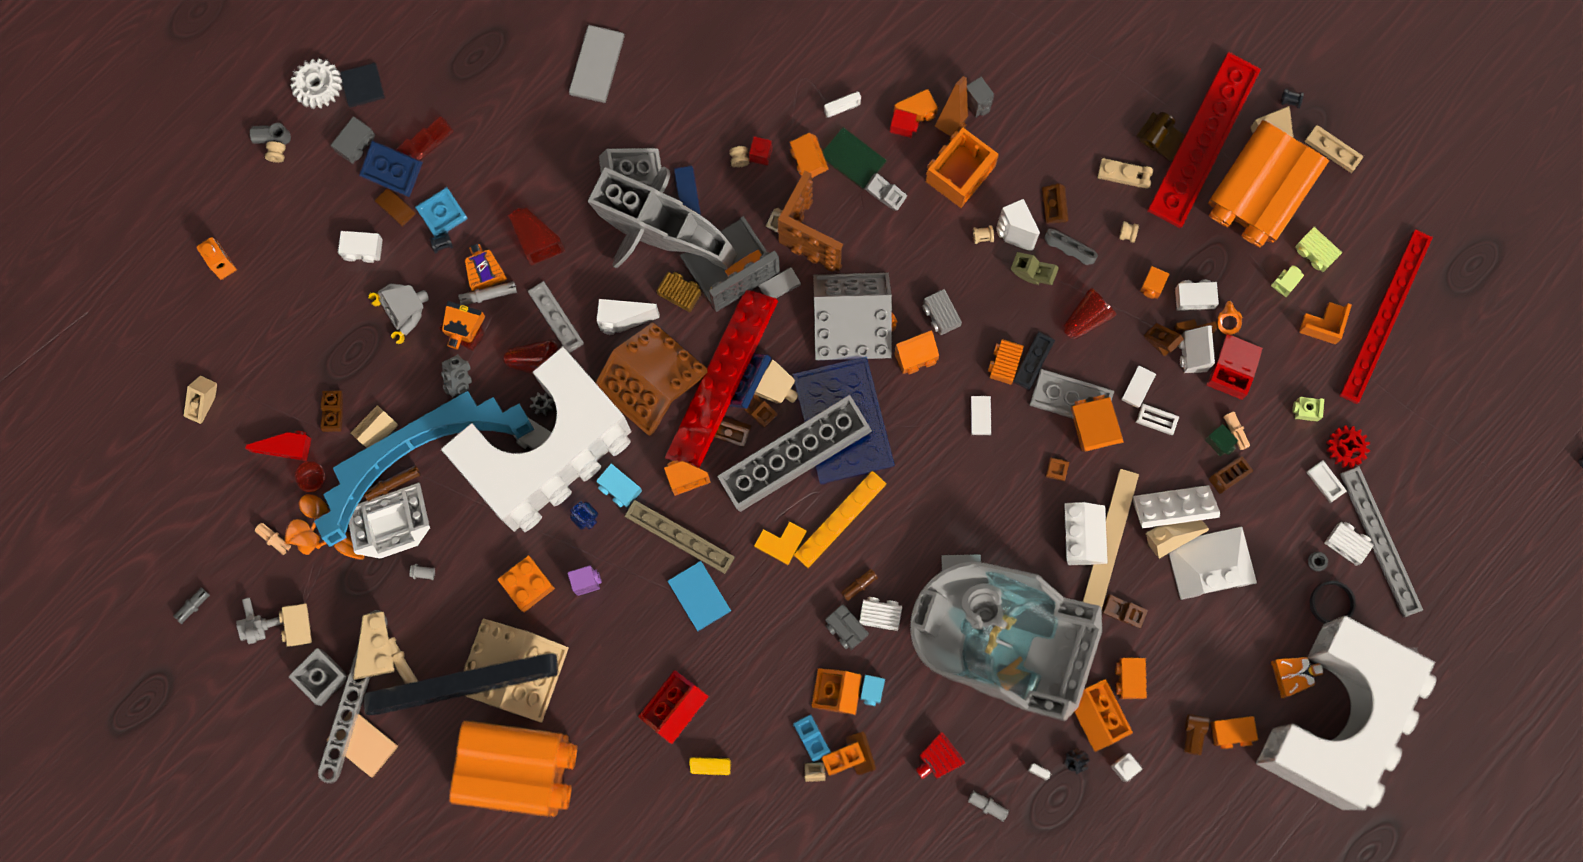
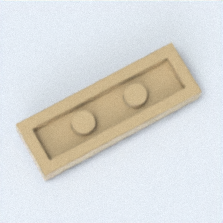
[1305,125,1364,173]

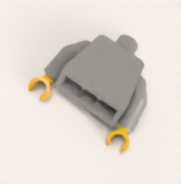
[369,284,429,344]

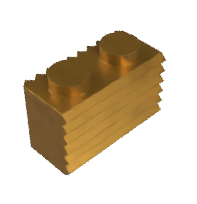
[656,272,701,312]

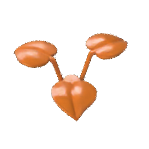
[285,494,364,559]

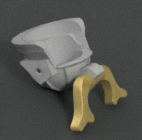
[962,584,1017,655]

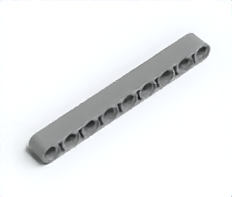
[318,610,387,783]

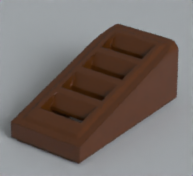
[1209,456,1253,494]

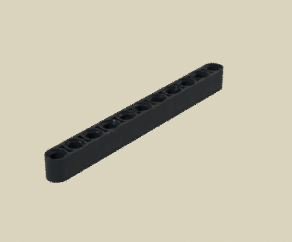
[364,653,559,715]

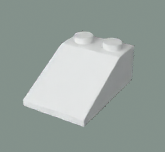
[597,299,659,335]

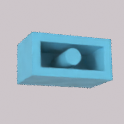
[596,464,642,508]

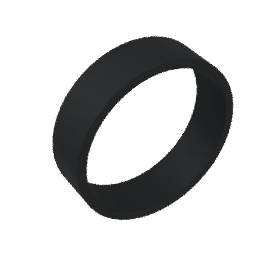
[1310,581,1356,624]

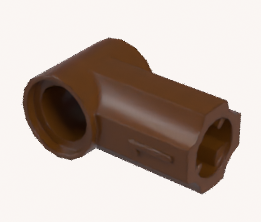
[1183,714,1209,756]

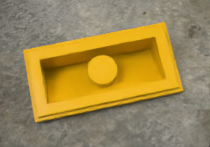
[690,758,731,775]

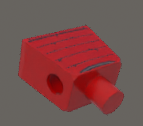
[915,732,965,779]

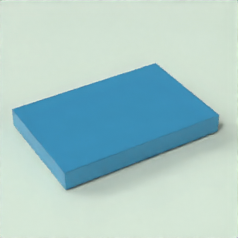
[668,561,731,631]

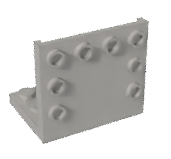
[813,273,892,360]

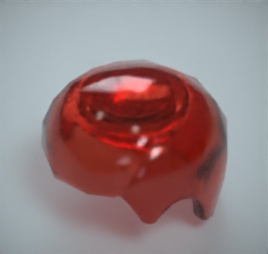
[295,461,325,492]

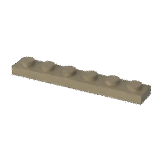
[625,500,735,574]

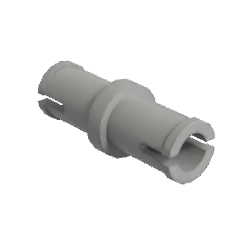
[968,790,1009,821]

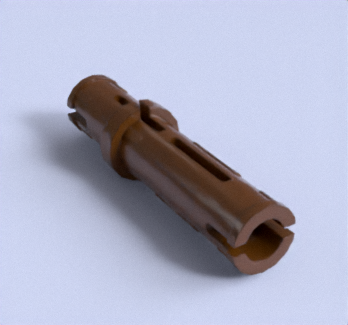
[364,465,421,502]

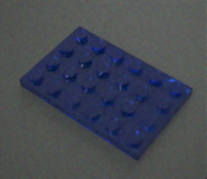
[793,356,895,485]

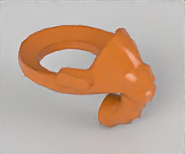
[1217,301,1243,335]

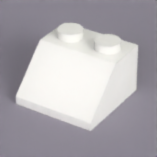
[1179,326,1215,373]

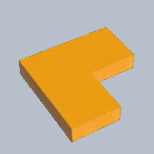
[754,522,807,565]

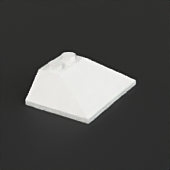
[349,483,430,558]
[1169,527,1257,600]

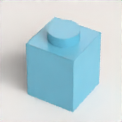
[860,675,885,706]

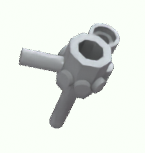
[236,598,284,644]

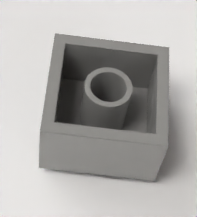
[289,648,349,706]

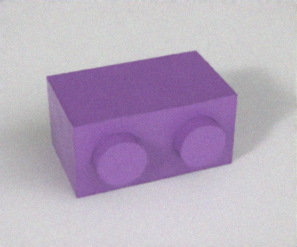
[568,566,602,596]

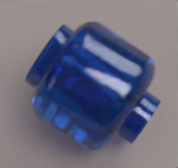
[570,501,598,530]

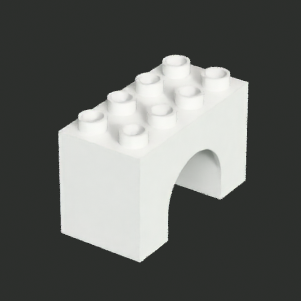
[441,347,631,532]
[1256,616,1436,810]

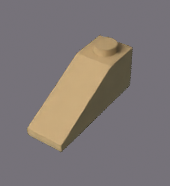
[1146,520,1209,558]

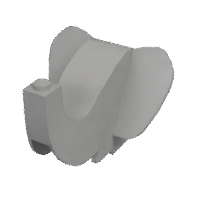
[588,167,737,269]

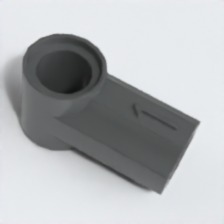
[250,123,291,145]

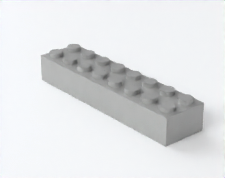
[717,395,872,512]

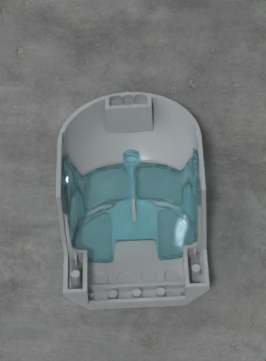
[911,562,1102,721]

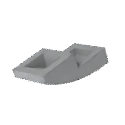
[864,173,907,211]

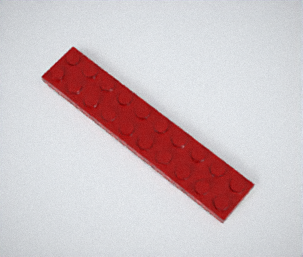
[1147,52,1261,228]
[665,290,778,468]

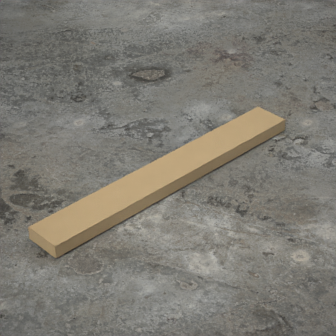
[1083,469,1139,610]

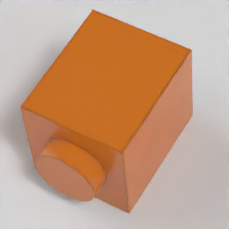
[1140,266,1169,299]

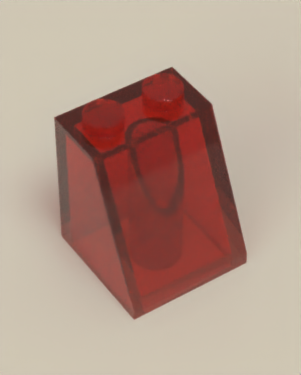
[509,208,566,266]

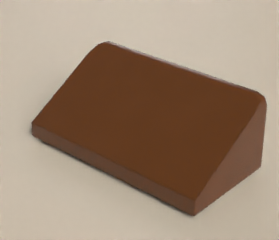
[1042,183,1068,224]
[714,417,751,447]
[846,731,876,775]

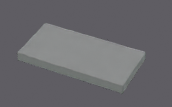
[569,25,624,103]
[1030,369,1114,419]

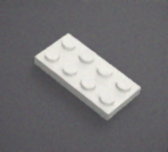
[1133,485,1220,528]

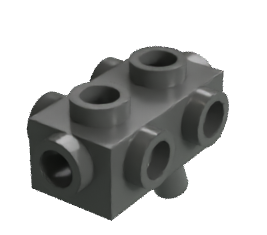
[441,354,472,398]

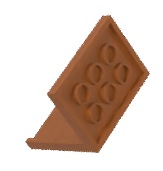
[778,171,843,272]
[595,322,707,436]

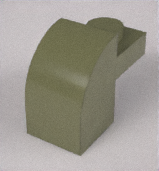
[1011,252,1059,285]

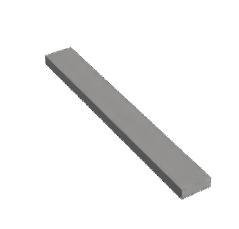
[1340,466,1423,618]

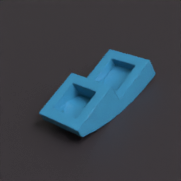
[794,715,831,762]

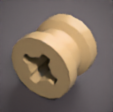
[265,142,286,162]
[729,146,749,167]
[1119,221,1139,243]

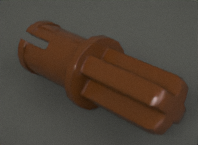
[841,569,878,601]

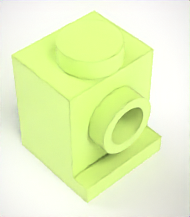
[1271,266,1304,297]
[1293,397,1324,421]

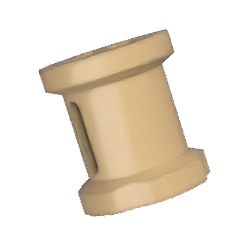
[973,225,994,244]

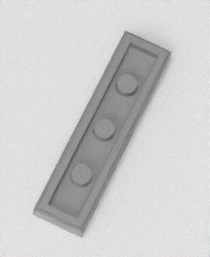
[528,281,584,353]

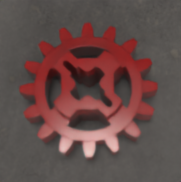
[1326,426,1370,468]

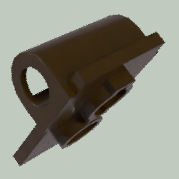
[1136,112,1185,162]

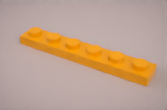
[794,471,887,568]

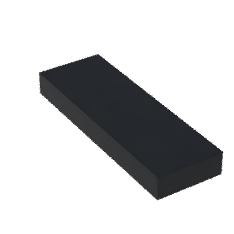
[1013,332,1055,390]

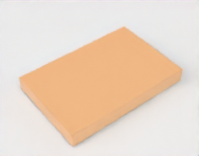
[327,711,398,777]

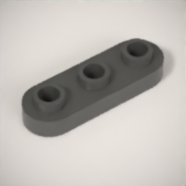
[1044,229,1098,265]

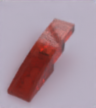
[396,116,454,160]

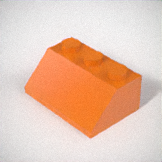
[1075,679,1133,751]

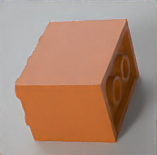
[926,128,999,208]

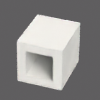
[1110,753,1142,782]

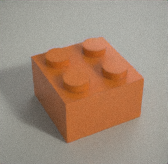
[497,555,555,612]

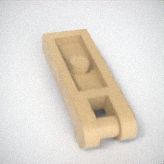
[1098,158,1153,188]

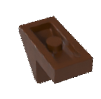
[1144,323,1184,356]

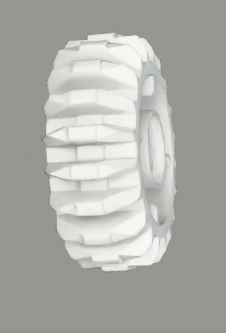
[291,59,342,109]

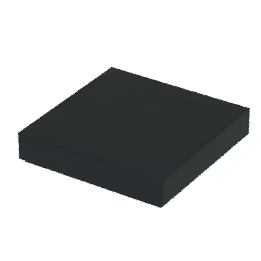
[340,63,385,108]

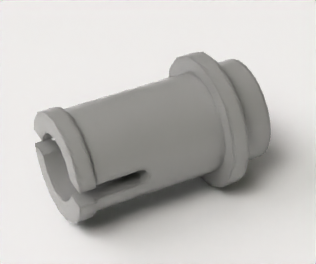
[410,564,435,580]

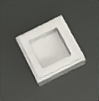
[1028,764,1051,780]

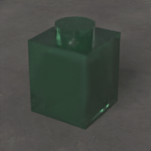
[1205,424,1238,457]

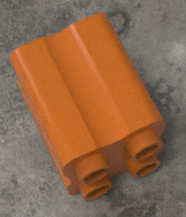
[1208,120,1329,248]
[450,721,577,816]

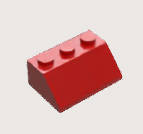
[638,670,709,744]

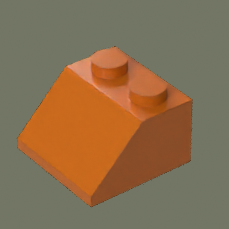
[894,330,939,374]
[664,460,711,496]
[811,668,862,715]

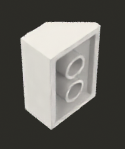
[996,199,1040,251]
[1065,502,1108,565]

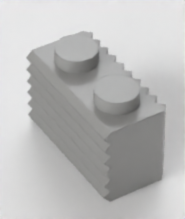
[922,289,962,336]

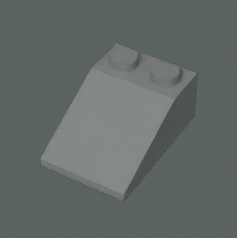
[599,148,661,186]

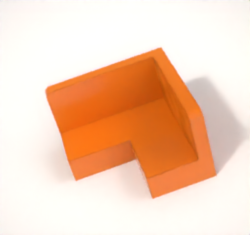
[1299,302,1352,345]

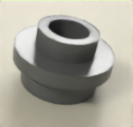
[1308,552,1328,571]

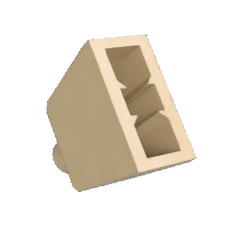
[754,360,799,404]

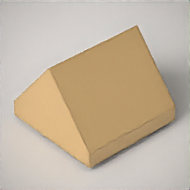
[805,762,825,782]

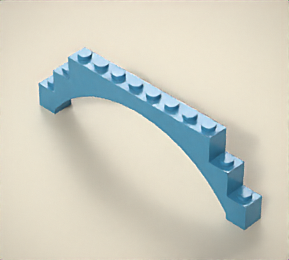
[314,391,534,547]

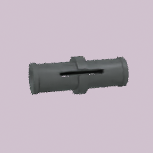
[173,587,210,624]

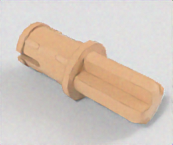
[1223,412,1250,450]
[255,523,291,555]

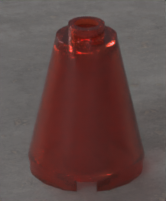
[1064,288,1117,339]
[504,340,558,374]

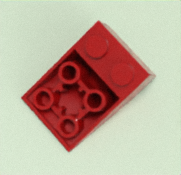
[1206,334,1263,400]

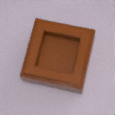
[1046,457,1069,481]

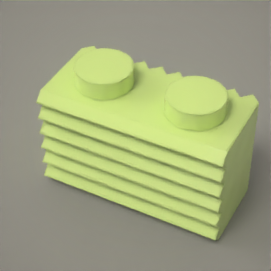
[1295,227,1343,272]

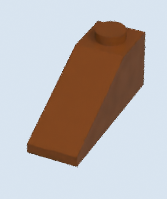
[935,76,968,137]

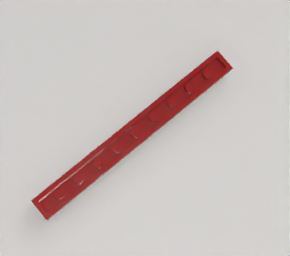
[1340,229,1433,404]

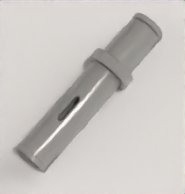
[459,281,517,305]

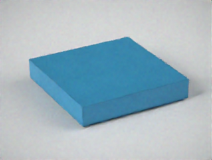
[416,187,468,238]

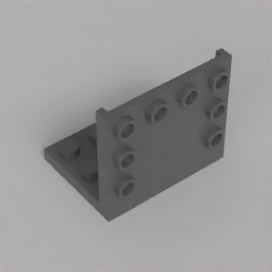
[680,216,780,312]

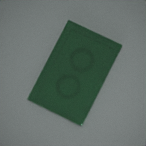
[822,127,887,190]

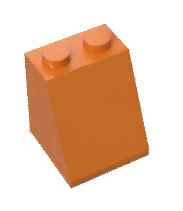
[1071,395,1123,451]

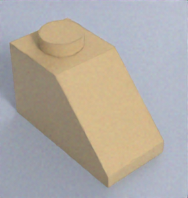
[184,376,217,424]

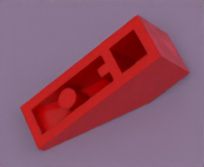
[245,430,311,461]

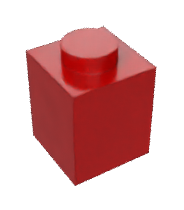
[890,109,919,138]
[749,137,772,166]

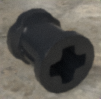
[1280,88,1304,108]
[430,232,453,254]

